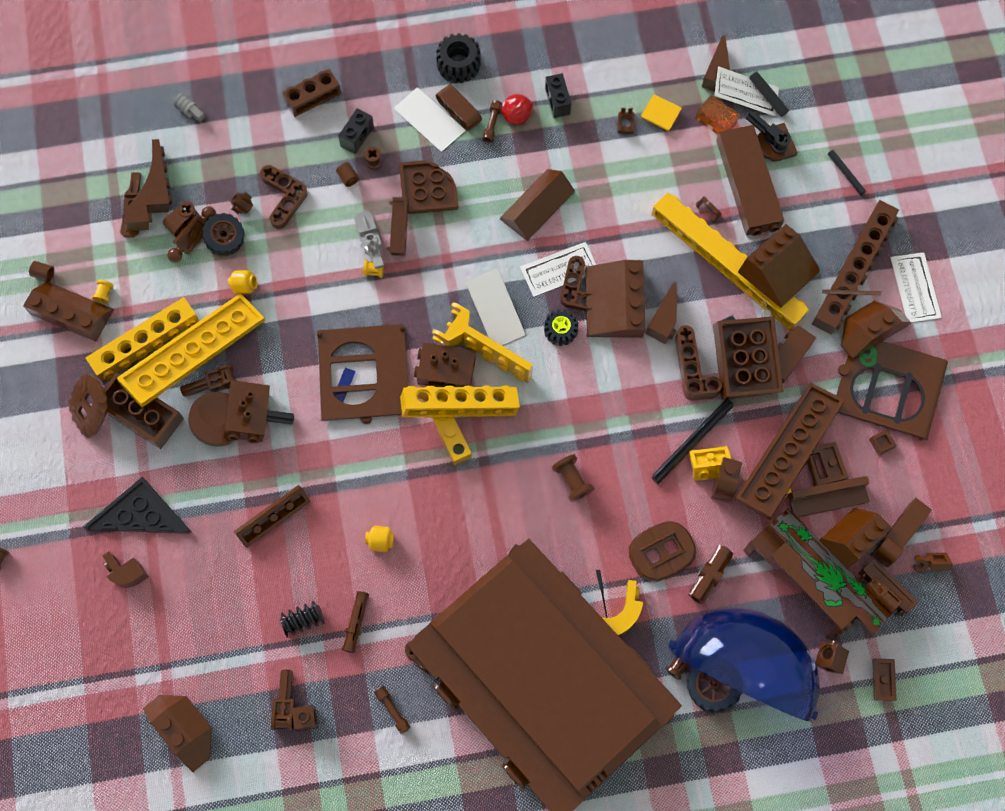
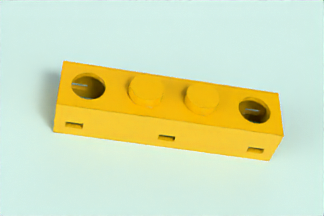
[423,399,472,466]

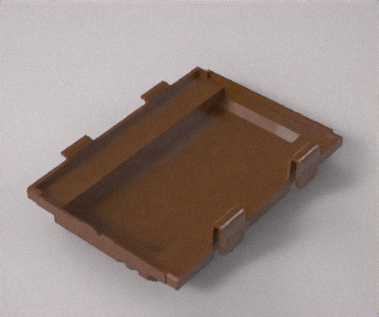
[407,538,682,811]

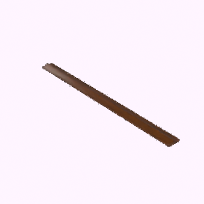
[822,289,882,295]

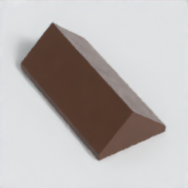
[500,169,575,241]

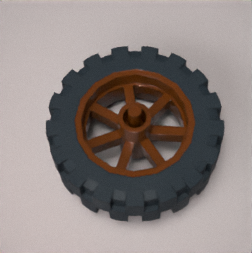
[687,656,743,713]

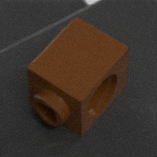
[815,640,849,674]
[292,705,318,731]

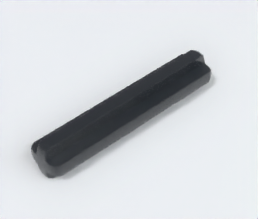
[749,71,789,117]

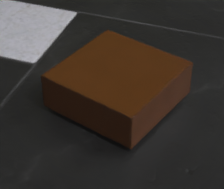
[869,430,897,456]

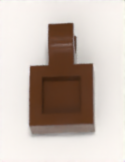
[913,553,952,572]

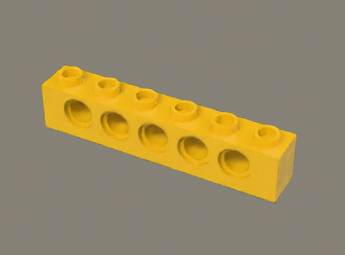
[86,297,199,381]
[400,385,520,417]

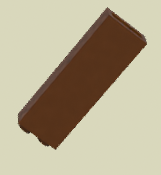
[716,125,784,236]

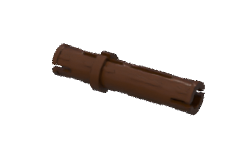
[342,591,369,653]

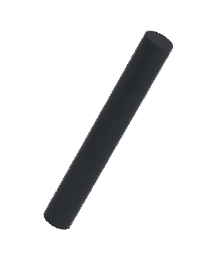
[828,150,866,195]

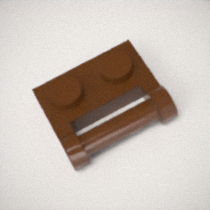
[807,442,849,487]

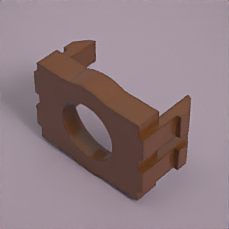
[617,107,635,134]
[696,196,722,222]

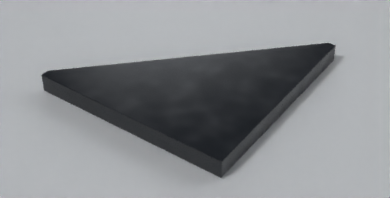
[83,477,191,533]

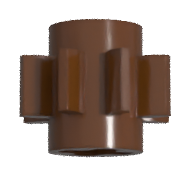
[230,192,253,214]

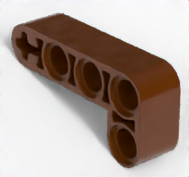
[675,325,722,401]
[871,497,932,567]

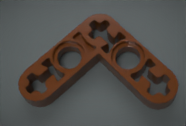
[260,165,308,229]
[560,256,592,311]

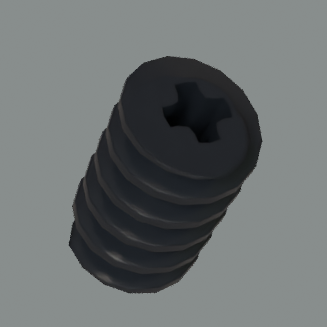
[280,601,325,638]

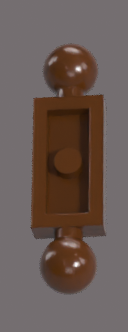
[167,206,216,263]

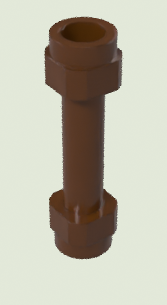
[482,100,502,143]
[374,686,411,734]

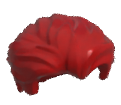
[501,94,533,125]

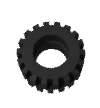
[436,33,481,83]

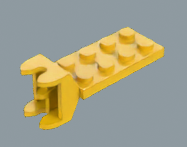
[432,303,533,383]

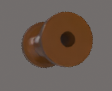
[552,454,595,502]

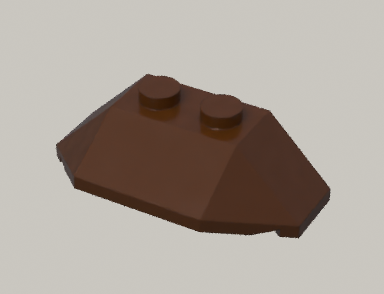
[841,300,911,360]
[143,695,212,772]

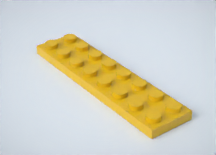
[117,293,265,407]

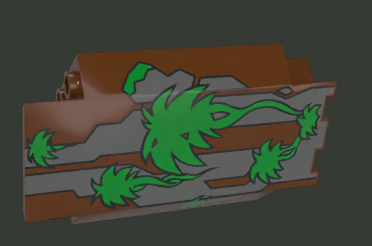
[743,508,892,639]

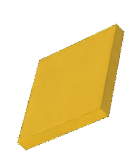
[640,94,682,131]

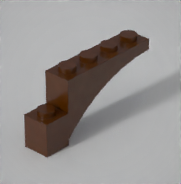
[124,139,172,232]

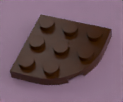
[399,161,458,214]

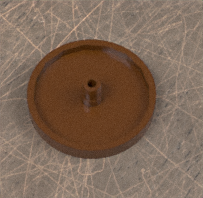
[188,392,234,447]

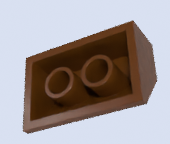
[819,508,892,570]

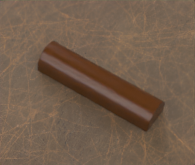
[234,485,311,548]

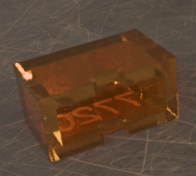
[696,95,739,134]

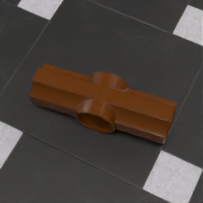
[688,545,734,604]

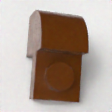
[711,457,742,503]
[103,551,149,588]

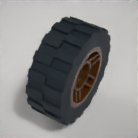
[203,213,244,256]

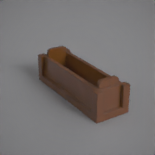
[386,197,409,256]
[858,559,918,616]

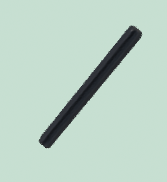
[651,399,734,484]

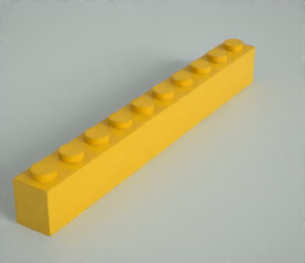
[651,192,809,330]

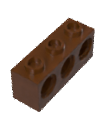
[282,69,341,117]

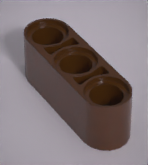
[435,84,482,131]

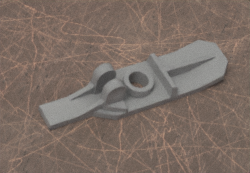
[354,211,384,269]

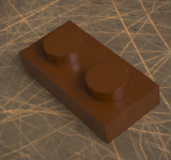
[872,658,897,701]

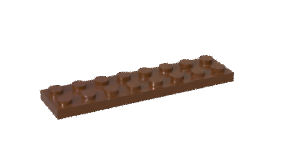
[735,382,845,520]

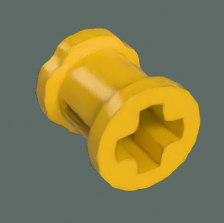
[363,260,384,278]
[92,280,114,304]

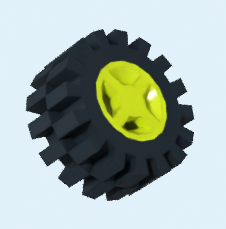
[544,309,578,346]

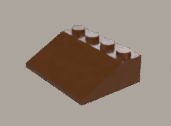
[738,224,821,308]
[585,260,646,338]
[713,316,784,400]

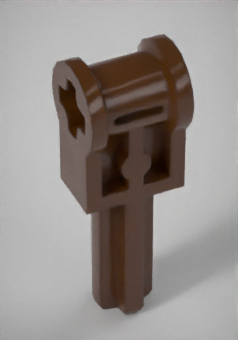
[180,364,237,397]
[271,669,295,731]

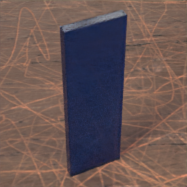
[334,368,356,402]

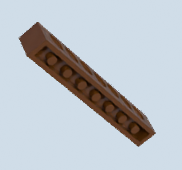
[811,200,899,335]

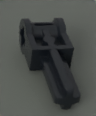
[746,111,791,154]

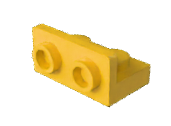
[689,446,731,481]

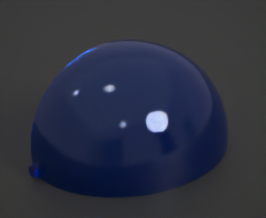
[668,607,820,721]

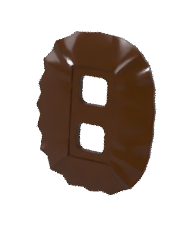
[68,374,109,438]
[629,521,696,582]

